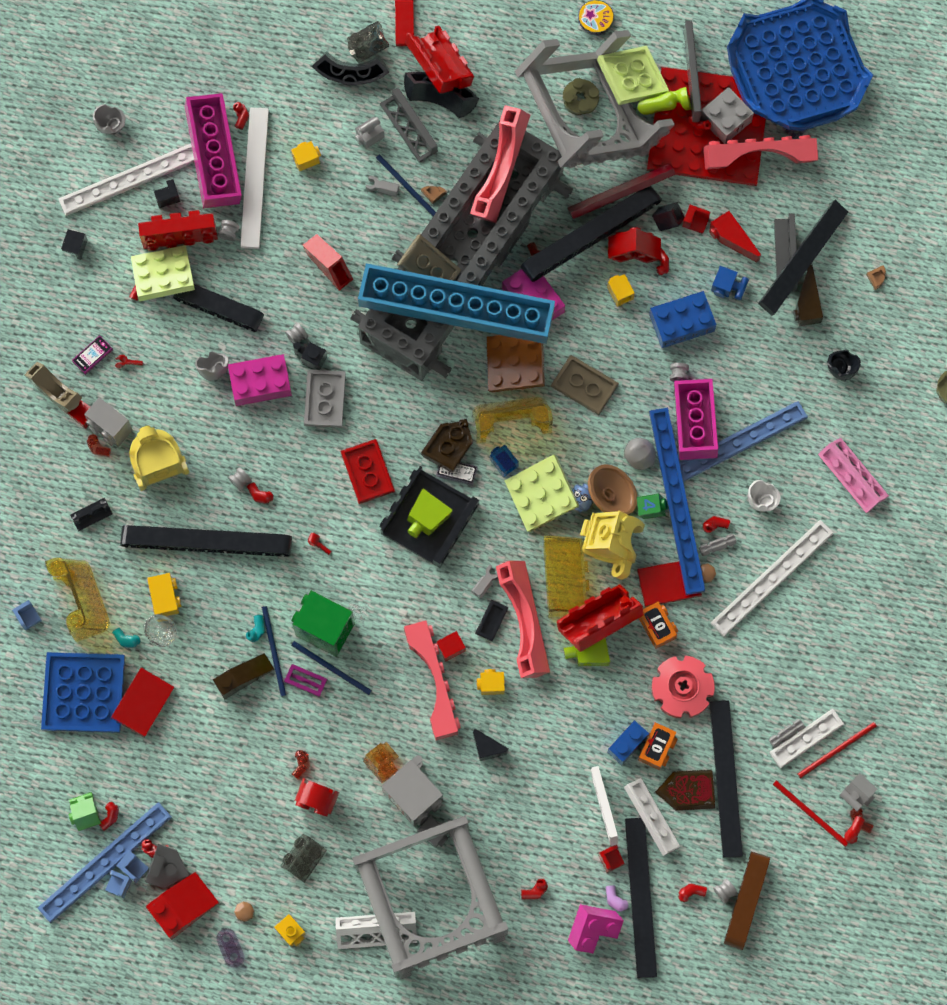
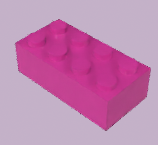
[674,379,718,460]

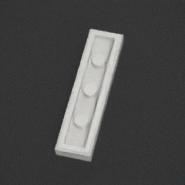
[769,709,844,769]
[591,766,618,846]
[624,778,680,856]

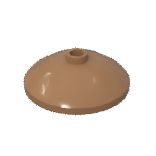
[588,464,637,515]

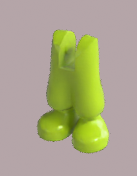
[637,87,691,115]

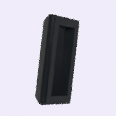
[475,599,509,642]

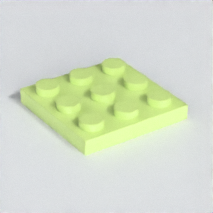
[597,46,669,105]
[131,245,195,302]
[504,455,579,532]

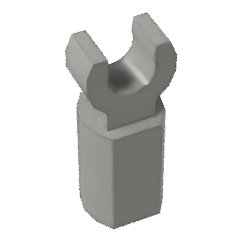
[366,176,400,197]
[471,565,498,599]

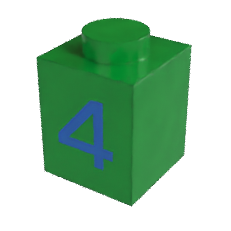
[637,493,668,519]

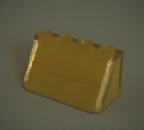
[543,535,589,618]

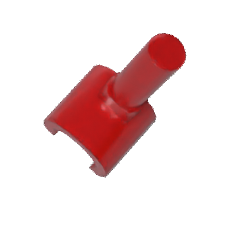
[115,354,143,368]
[308,533,332,555]

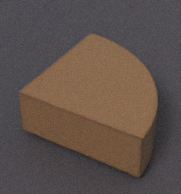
[421,186,447,204]
[866,265,886,290]

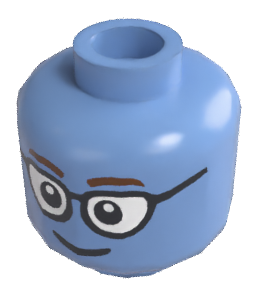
[572,483,593,513]

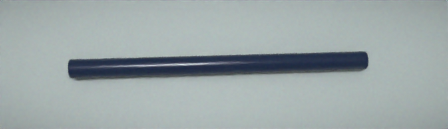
[376,154,436,216]
[261,606,286,697]
[291,641,372,695]

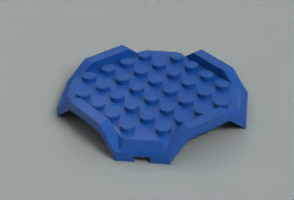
[727,0,873,131]

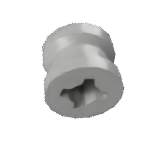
[218,220,240,241]
[285,323,308,344]
[670,363,689,382]
[228,467,252,491]
[713,878,738,904]

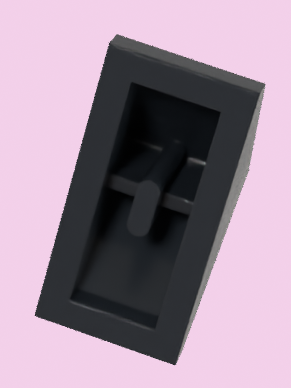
[473,729,509,761]

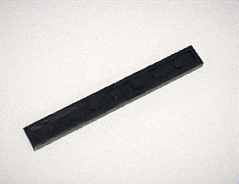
[758,199,848,316]
[709,700,743,858]
[625,818,657,979]

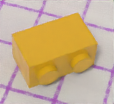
[147,573,182,618]

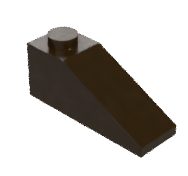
[793,264,823,326]
[213,653,275,700]

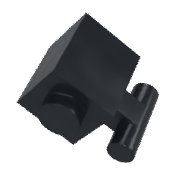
[293,342,327,370]

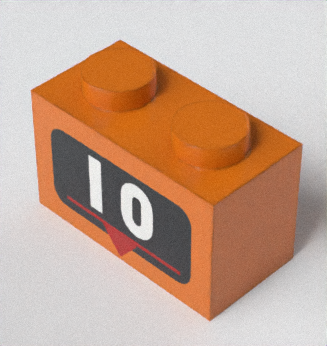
[638,601,678,649]
[638,722,678,770]

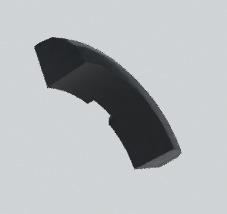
[312,51,390,86]
[404,72,479,118]

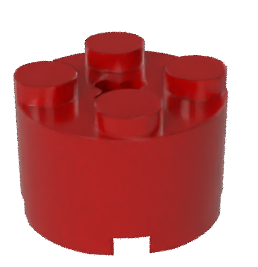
[294,778,340,817]

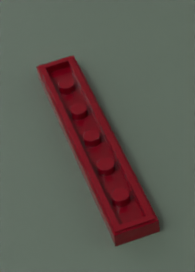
[567,164,675,219]

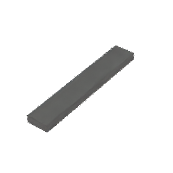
[683,20,702,122]

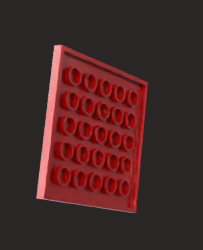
[647,67,766,186]

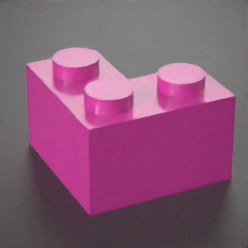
[568,904,624,954]

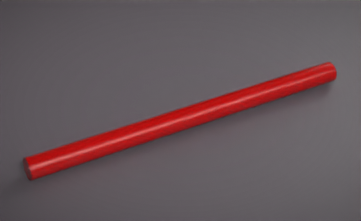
[797,722,877,779]
[773,780,848,847]

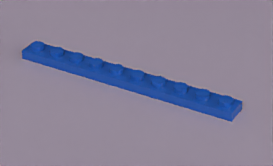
[649,407,705,595]

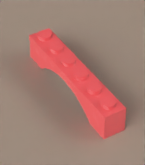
[470,105,530,223]
[704,135,818,169]
[496,561,550,678]
[404,620,461,741]

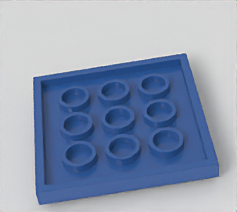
[41,652,125,733]

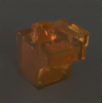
[363,742,399,783]

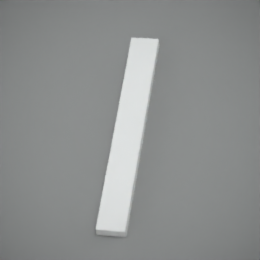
[240,108,269,249]
[59,144,195,216]
[710,520,834,637]

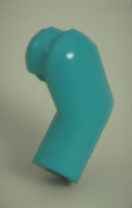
[246,615,265,642]
[112,627,141,648]

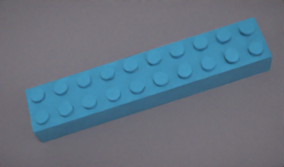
[358,263,555,344]

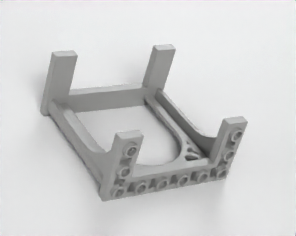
[515,30,674,168]
[352,815,508,979]

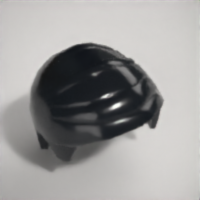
[827,350,861,381]

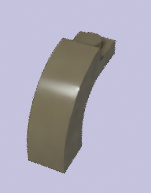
[24,362,82,413]

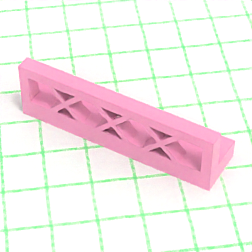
[818,438,889,513]

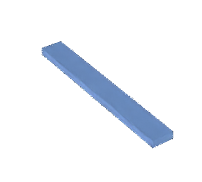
[679,401,808,482]
[38,802,172,923]

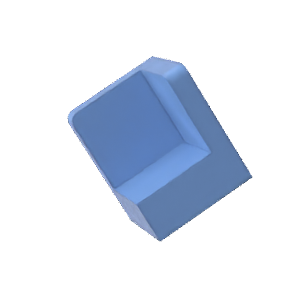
[12,600,42,630]
[116,851,149,883]
[105,870,132,898]

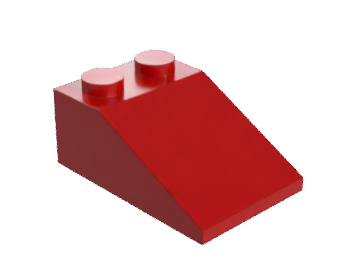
[145,872,219,940]

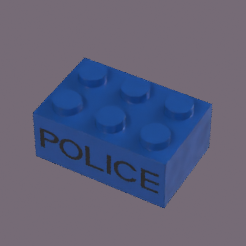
[649,291,717,348]

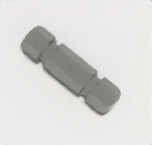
[699,534,736,556]
[769,719,805,748]

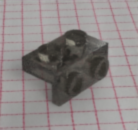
[347,21,389,63]
[280,834,327,883]

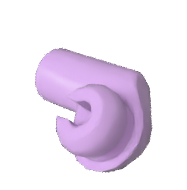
[606,885,629,912]

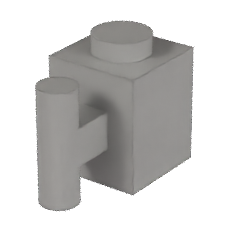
[355,117,385,149]
[840,773,877,811]

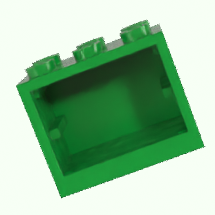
[291,590,355,657]

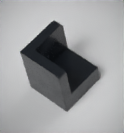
[154,179,180,208]
[652,202,685,231]
[61,229,88,260]

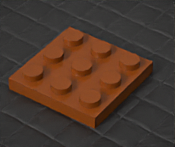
[487,335,545,392]

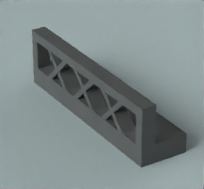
[380,87,438,163]
[774,213,798,291]

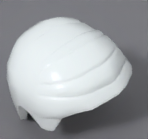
[748,480,781,511]

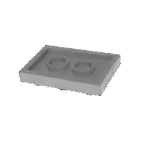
[304,370,346,428]

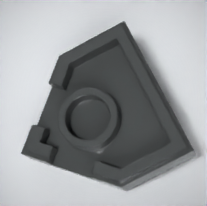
[145,844,189,888]

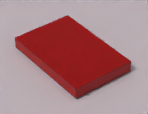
[340,439,395,504]
[637,561,702,607]
[111,667,174,738]

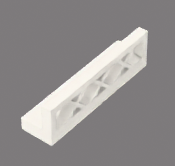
[336,912,417,949]

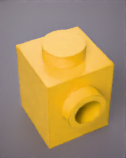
[291,141,321,172]
[607,274,635,307]
[477,669,505,695]
[274,914,306,947]

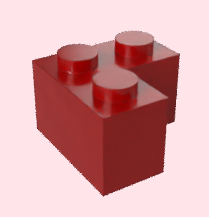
[608,227,661,263]

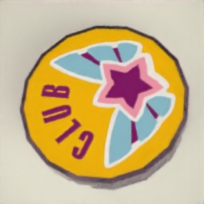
[578,0,614,36]

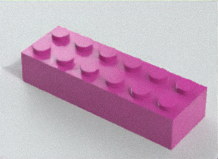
[184,93,242,209]

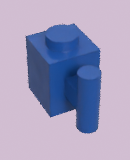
[711,266,749,300]

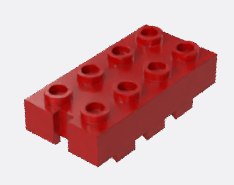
[405,26,474,94]
[138,210,218,251]
[557,584,644,652]

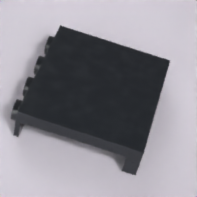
[379,466,479,568]

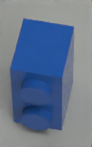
[607,720,649,766]

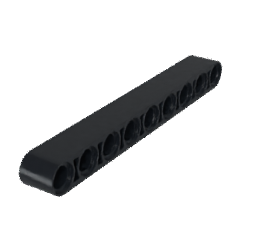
[520,186,662,282]
[120,525,292,557]

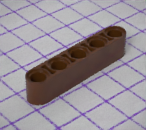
[723,851,771,950]

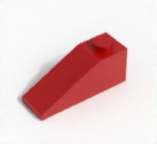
[709,211,761,263]

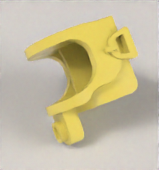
[129,426,190,491]
[580,511,645,580]

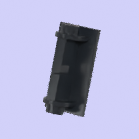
[70,497,113,532]

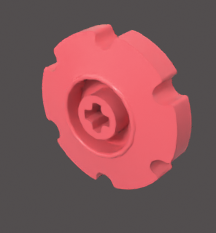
[651,656,715,719]

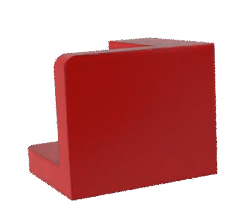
[682,204,711,234]
[437,631,466,662]
[598,845,625,873]

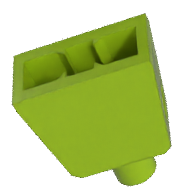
[407,489,452,538]
[563,638,610,666]

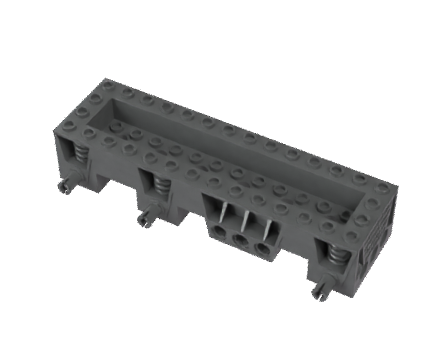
[350,120,573,381]

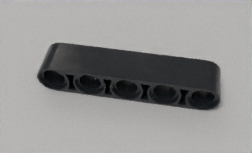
[173,284,264,332]

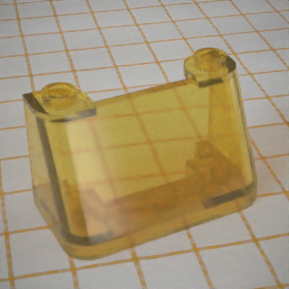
[472,397,553,444]
[45,557,110,642]

